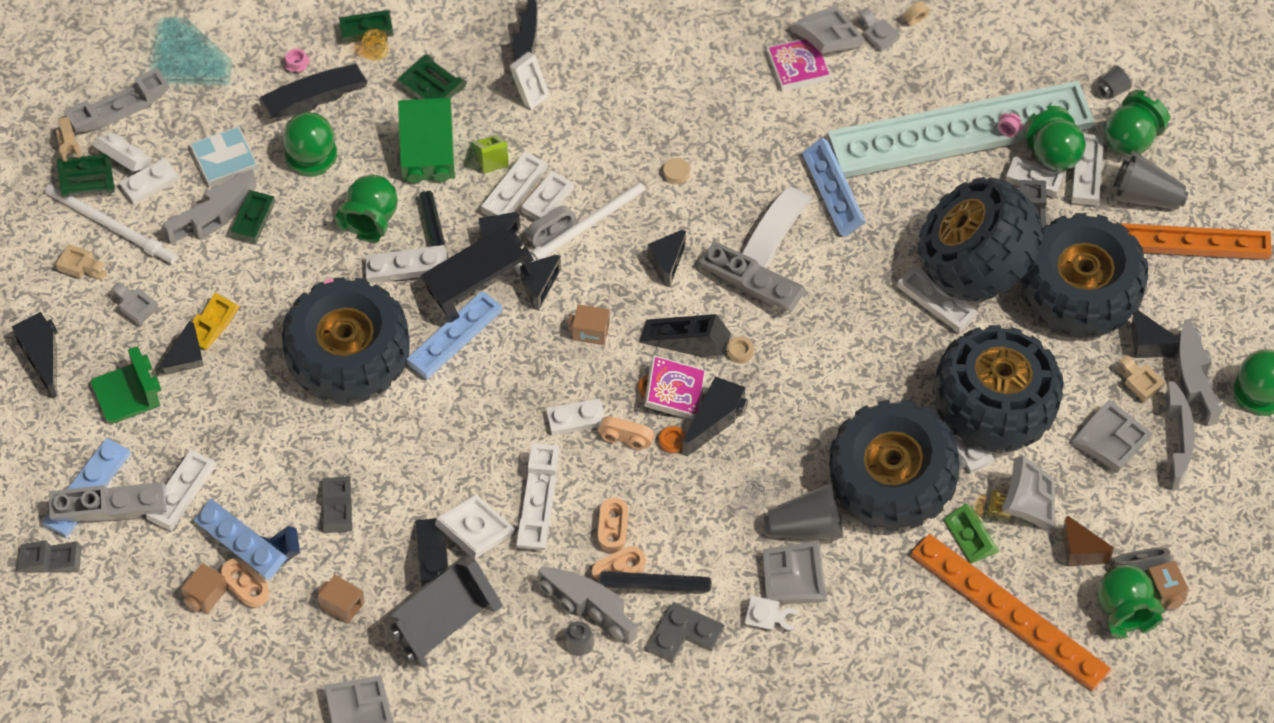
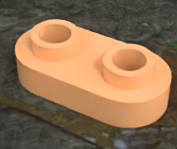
[598,416,654,450]
[598,498,628,553]
[592,546,646,589]
[221,558,269,607]

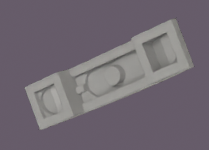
[64,67,170,132]
[1165,381,1195,490]

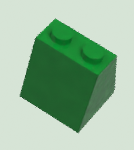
[398,98,455,183]

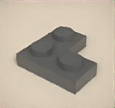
[647,601,725,663]

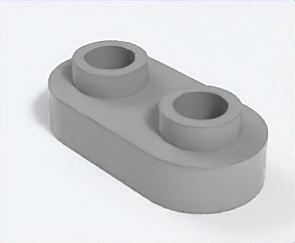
[527,206,576,247]

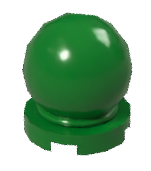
[1104,90,1171,157]
[1023,105,1086,171]
[282,112,338,177]
[335,174,398,243]
[1233,349,1274,416]
[1097,565,1165,639]

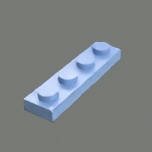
[802,138,866,237]
[407,291,502,380]
[42,438,131,538]
[194,499,288,580]

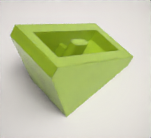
[472,135,509,174]

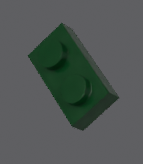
[339,10,394,44]
[230,190,275,244]

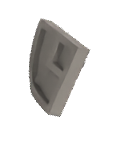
[790,7,865,53]
[1071,399,1153,473]
[1002,455,1055,530]
[763,541,828,605]
[324,675,393,723]

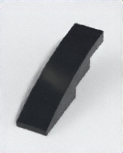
[512,0,538,62]
[259,64,368,119]

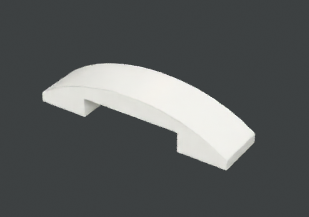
[743,186,813,268]
[517,443,560,550]

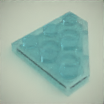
[153,17,233,85]

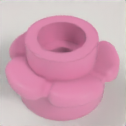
[284,49,309,72]
[998,113,1023,137]

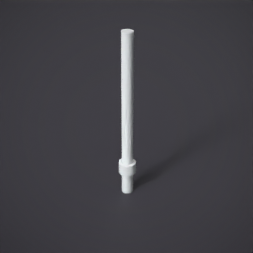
[514,182,645,274]
[45,184,177,264]

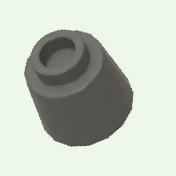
[1097,65,1132,98]
[563,621,595,656]

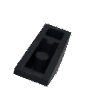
[11,312,58,399]
[639,314,731,357]
[682,376,748,456]
[416,518,449,587]

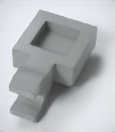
[857,8,900,52]
[111,282,158,326]

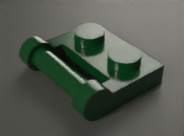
[397,54,467,99]
[56,154,115,198]

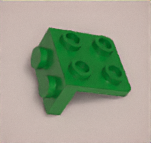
[91,346,162,424]

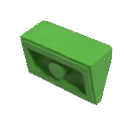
[943,503,1000,564]

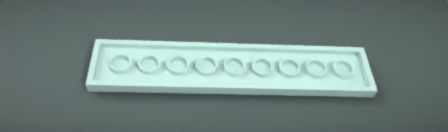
[827,81,1095,178]

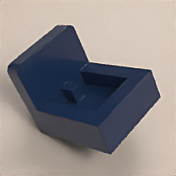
[261,526,300,566]

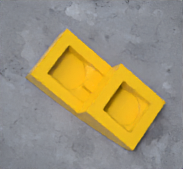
[192,292,240,350]

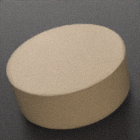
[903,1,929,26]
[664,158,690,184]
[727,336,754,363]

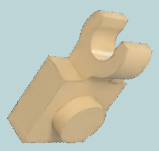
[56,116,81,161]
[56,244,107,281]
[1116,355,1165,402]

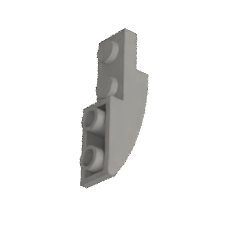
[163,169,257,244]
[700,241,806,312]
[1176,318,1223,427]
[49,482,167,521]
[538,567,637,645]

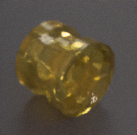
[362,29,389,61]
[987,489,1011,521]

